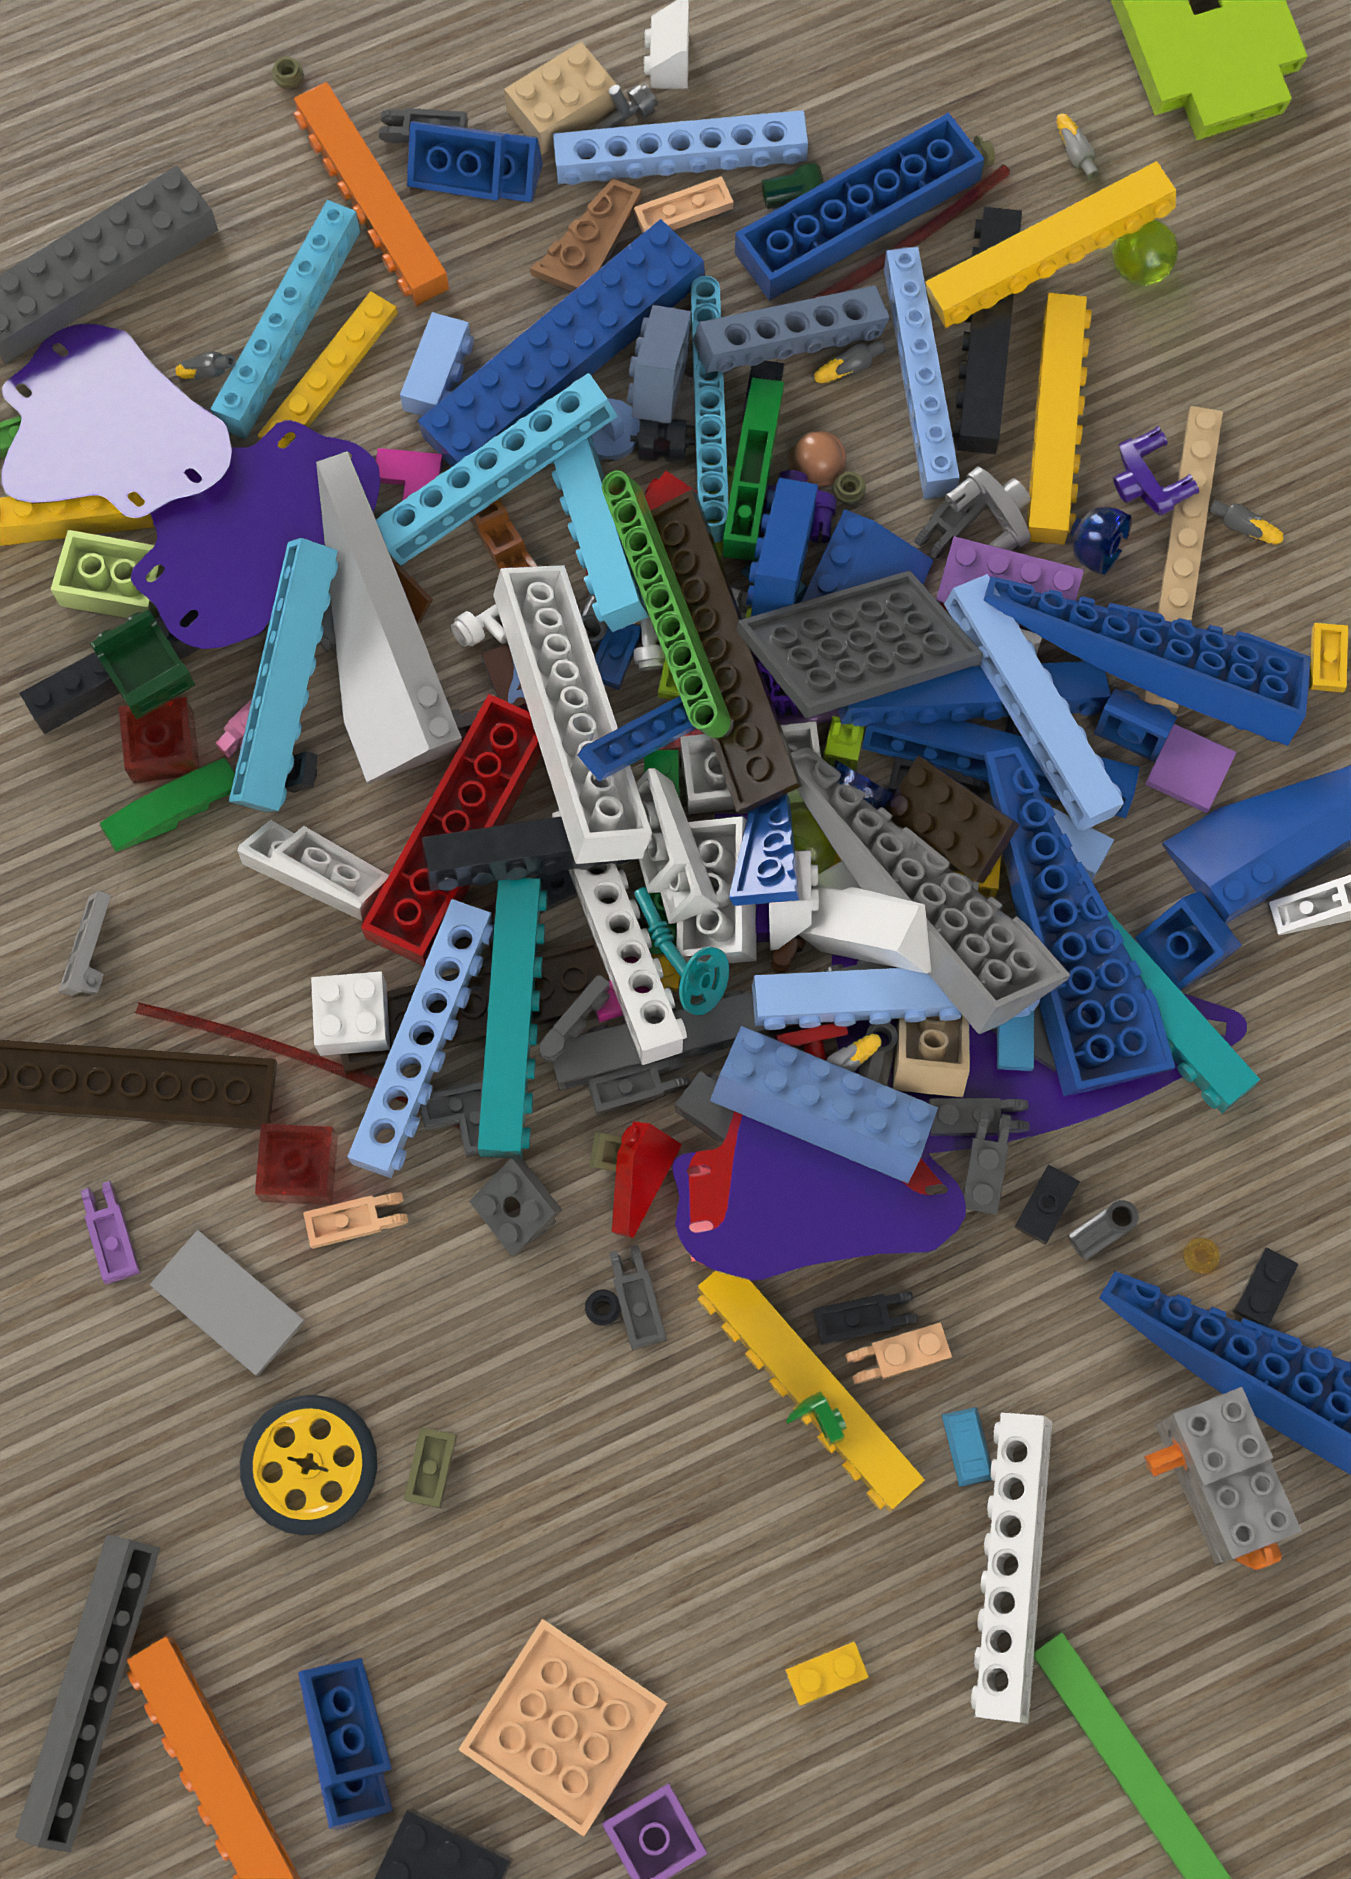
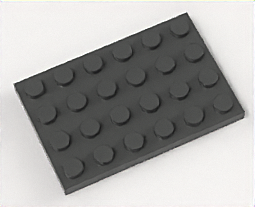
[737,570,983,718]

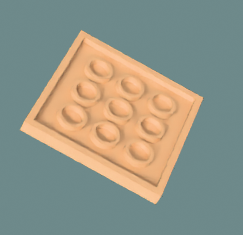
[458,1619,667,1837]

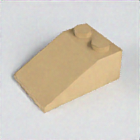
[893,1015,970,1097]

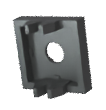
[469,1155,562,1256]

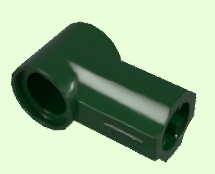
[762,163,824,209]

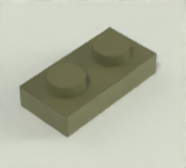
[404,1427,457,1509]

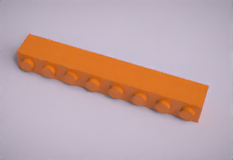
[293,82,449,306]
[126,1636,301,1879]

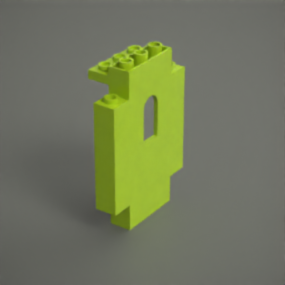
[1111,0,1308,140]

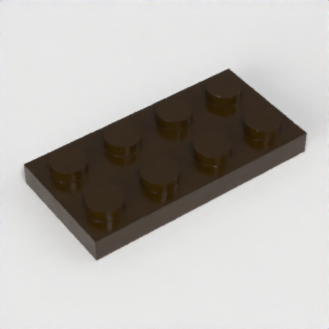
[885,755,1020,884]

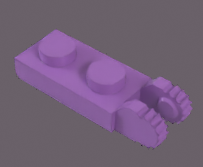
[81,1181,141,1285]

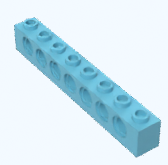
[210,200,360,439]
[376,373,618,566]

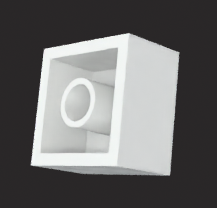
[311,971,390,1056]

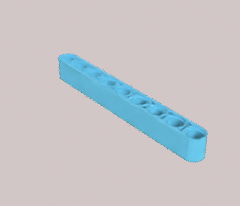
[691,276,729,543]

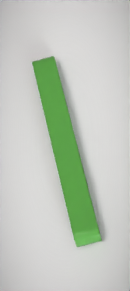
[602,470,731,738]

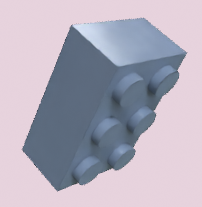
[627,305,691,423]

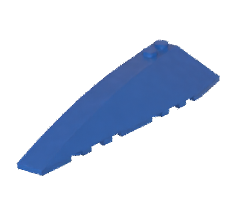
[983,576,1311,746]
[984,746,1175,1097]
[1162,766,1351,924]
[1099,1271,1351,1475]

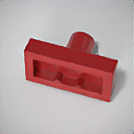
[774,1023,848,1061]

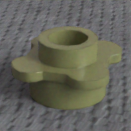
[973,136,995,174]

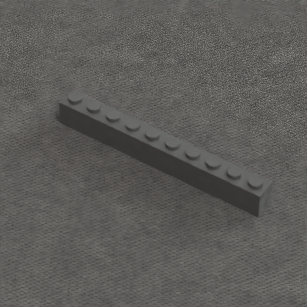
[552,960,890,1091]

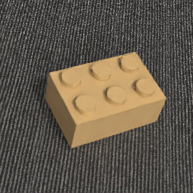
[504,42,617,155]

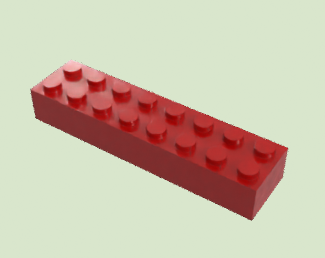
[361,694,542,967]

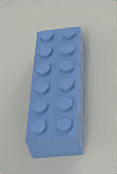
[710,1026,938,1184]

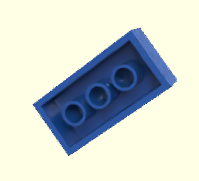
[746,478,818,617]

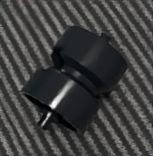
[630,419,696,463]

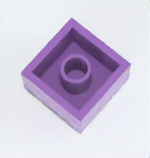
[602,1783,707,1879]

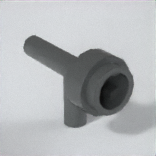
[590,83,658,130]

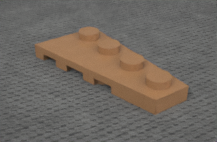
[530,179,642,292]

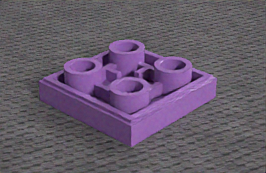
[1145,724,1237,813]

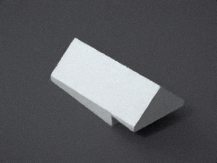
[636,768,719,924]
[237,820,389,921]
[798,885,932,974]

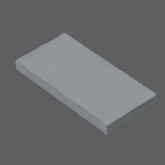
[149,1230,306,1377]

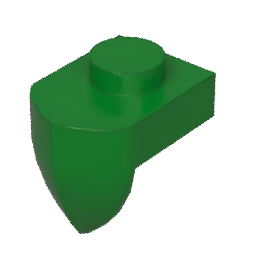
[786,1391,847,1446]

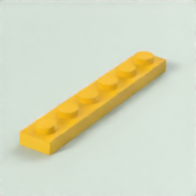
[257,291,398,449]

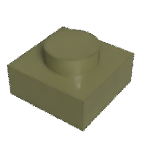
[589,1132,622,1172]

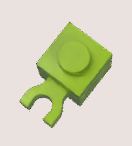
[824,716,865,771]

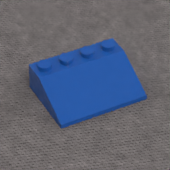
[801,509,934,602]

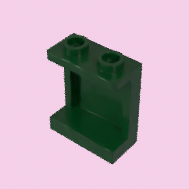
[90,610,195,720]

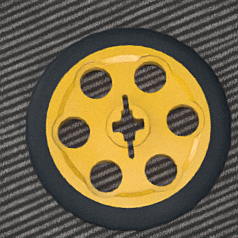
[240,1395,378,1535]

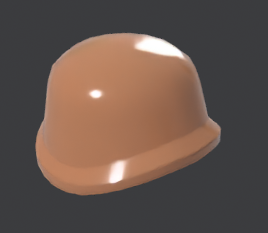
[789,431,846,487]

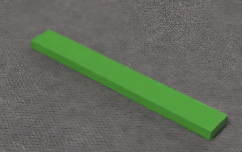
[1033,1632,1231,1879]

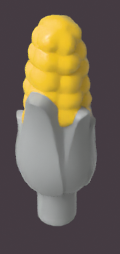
[1056,114,1099,179]
[826,1034,881,1072]

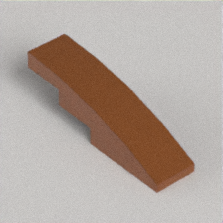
[470,499,538,571]

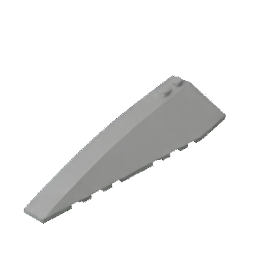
[316,451,462,784]
[791,747,1070,1034]

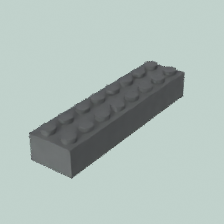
[0,165,218,364]

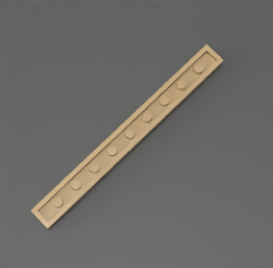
[1144,406,1223,713]

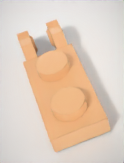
[303,1192,408,1249]
[845,1322,952,1384]

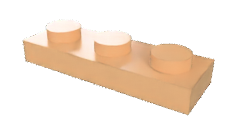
[634,176,734,233]

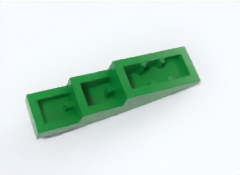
[99,758,235,852]

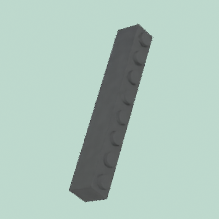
[15,1534,160,1852]

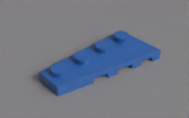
[729,794,800,906]

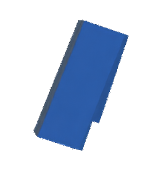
[407,121,543,203]
[298,1658,393,1830]

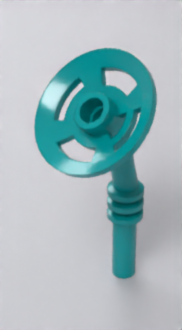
[634,887,729,1015]

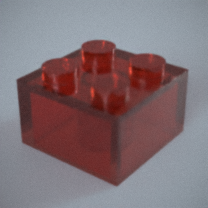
[119,697,200,784]
[255,1124,338,1205]

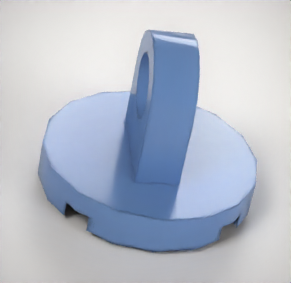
[592,398,640,461]

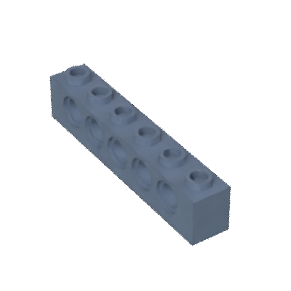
[693,285,890,373]

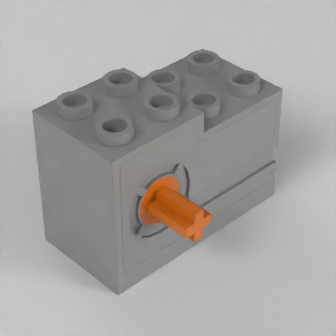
[1144,1387,1302,1570]

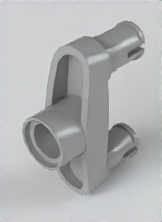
[945,466,1031,551]

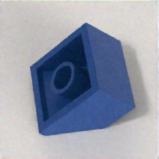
[1094,688,1177,762]
[1135,891,1242,991]

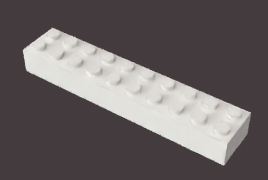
[493,565,652,864]

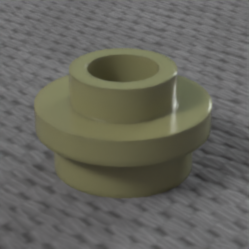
[272,57,303,88]
[833,472,866,504]

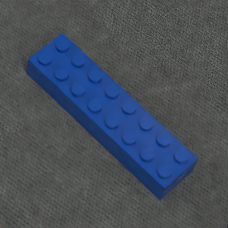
[735,112,984,301]

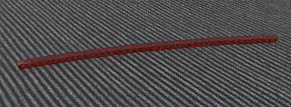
[732,164,1010,344]
[134,1002,460,1130]

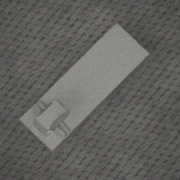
[59,891,111,996]

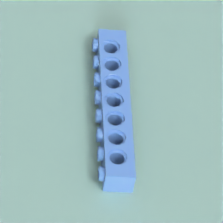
[553,110,808,185]
[884,247,960,499]
[347,899,495,1178]

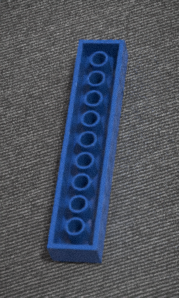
[417,219,705,467]

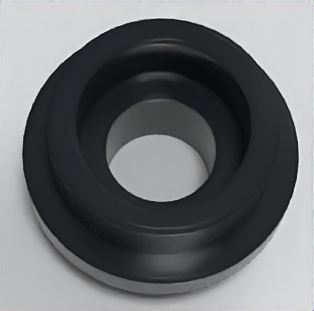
[585,1290,621,1326]

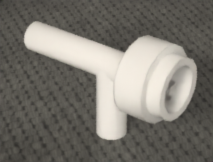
[451,604,507,647]
[633,610,665,671]

